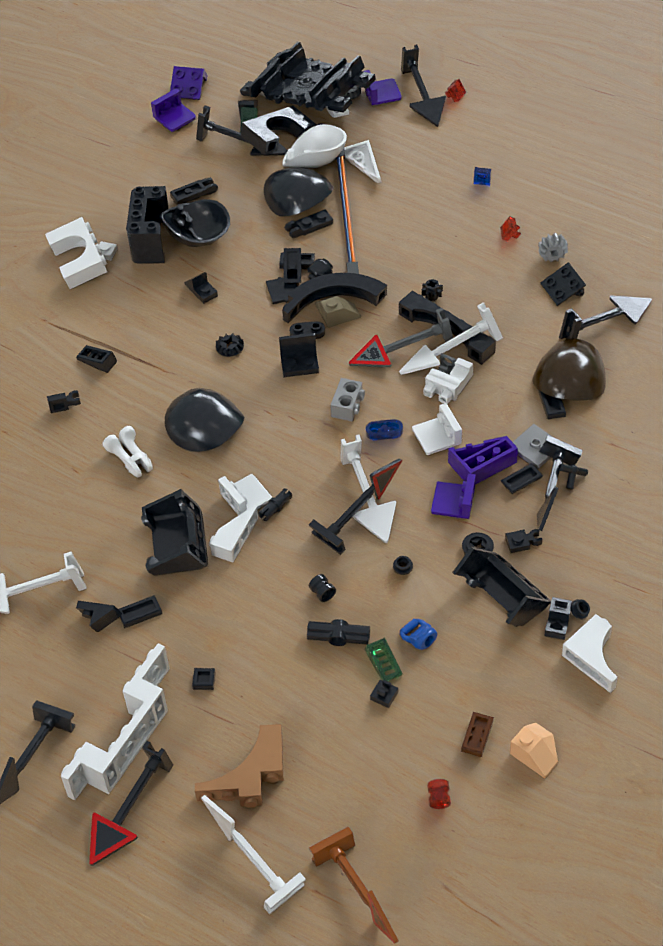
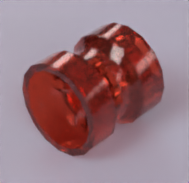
[427,779,451,809]

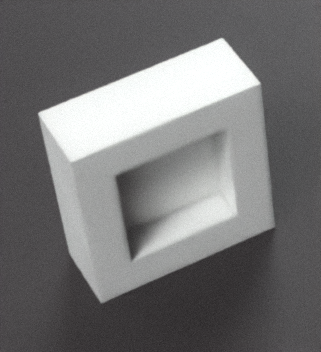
[99,241,117,261]

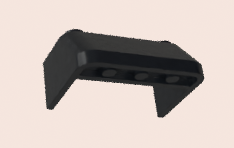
[452,547,551,627]

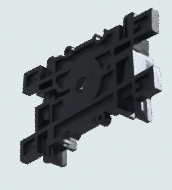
[240,42,376,113]

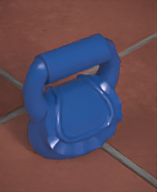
[399,619,438,650]

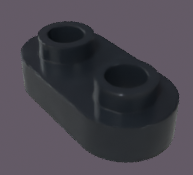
[289,321,325,339]

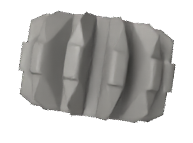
[538,233,568,263]

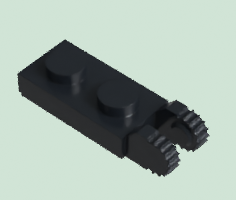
[170,177,218,205]
[284,209,333,238]

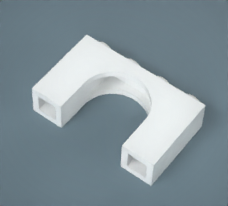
[45,217,107,289]

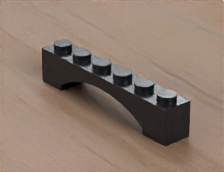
[399,290,496,365]

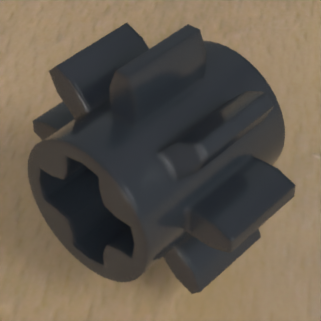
[421,279,443,301]

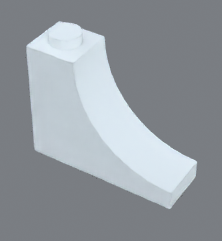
[562,614,617,693]

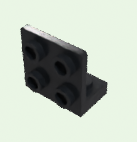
[279,333,319,378]

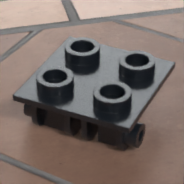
[540,262,586,306]

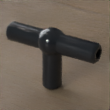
[558,464,588,489]

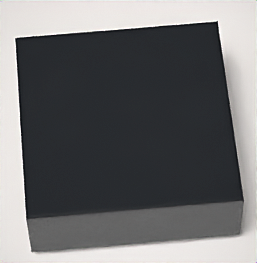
[192,668,216,690]

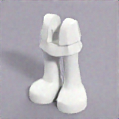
[103,426,153,478]

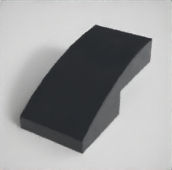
[544,597,572,640]

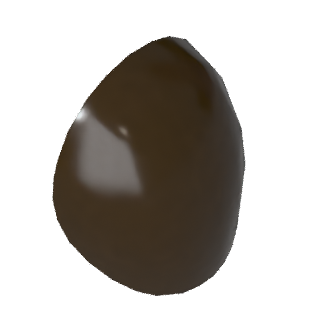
[533,338,606,401]

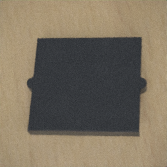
[266,277,297,304]

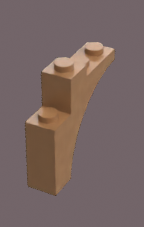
[195,724,284,808]

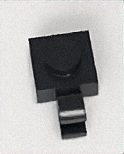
[47,390,81,414]

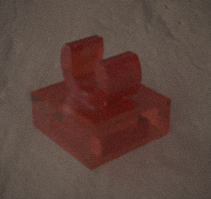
[445,79,466,102]
[500,216,521,241]

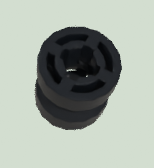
[308,574,336,602]

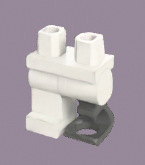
[423,353,473,404]

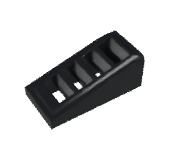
[76,345,117,373]

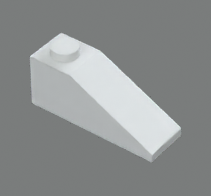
[209,506,258,562]

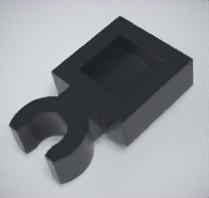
[505,529,543,553]

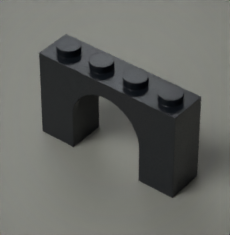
[241,106,317,155]

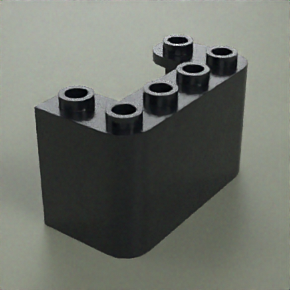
[126,186,169,264]

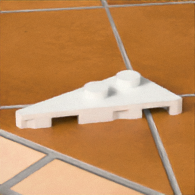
[344,140,381,183]

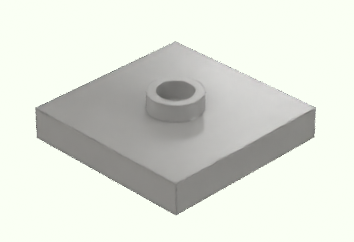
[513,424,554,469]

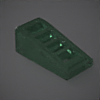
[365,638,403,681]

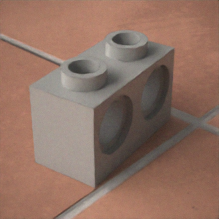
[331,378,365,421]

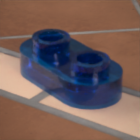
[366,419,403,440]

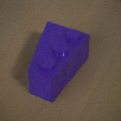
[448,436,518,485]

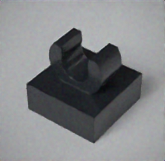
[370,679,399,708]

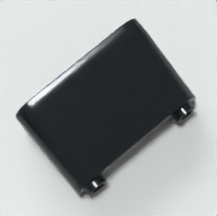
[141,489,208,576]

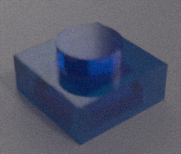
[474,167,492,186]

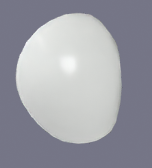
[283,124,347,169]

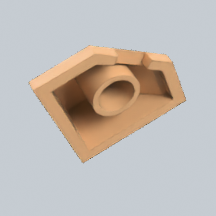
[510,723,558,778]

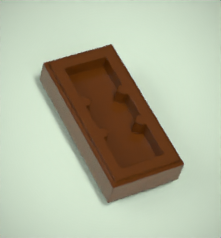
[461,712,494,757]

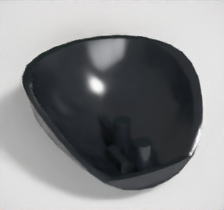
[264,168,334,217]
[159,199,230,247]
[165,388,244,452]

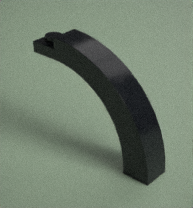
[282,273,387,323]

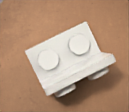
[412,403,462,455]
[218,474,272,516]

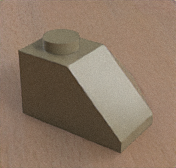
[315,296,361,328]

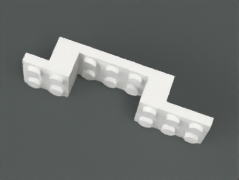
[61,643,170,800]

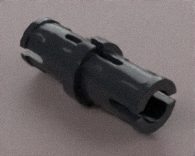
[258,488,292,521]

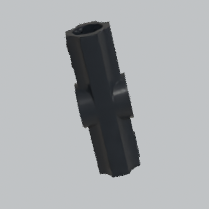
[307,619,370,646]

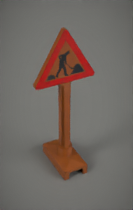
[309,827,399,944]

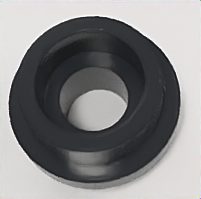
[393,556,413,575]
[570,599,590,620]

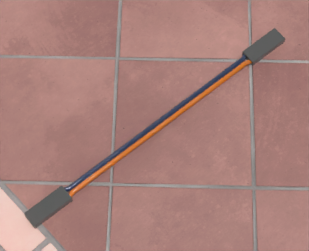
[335,149,359,274]

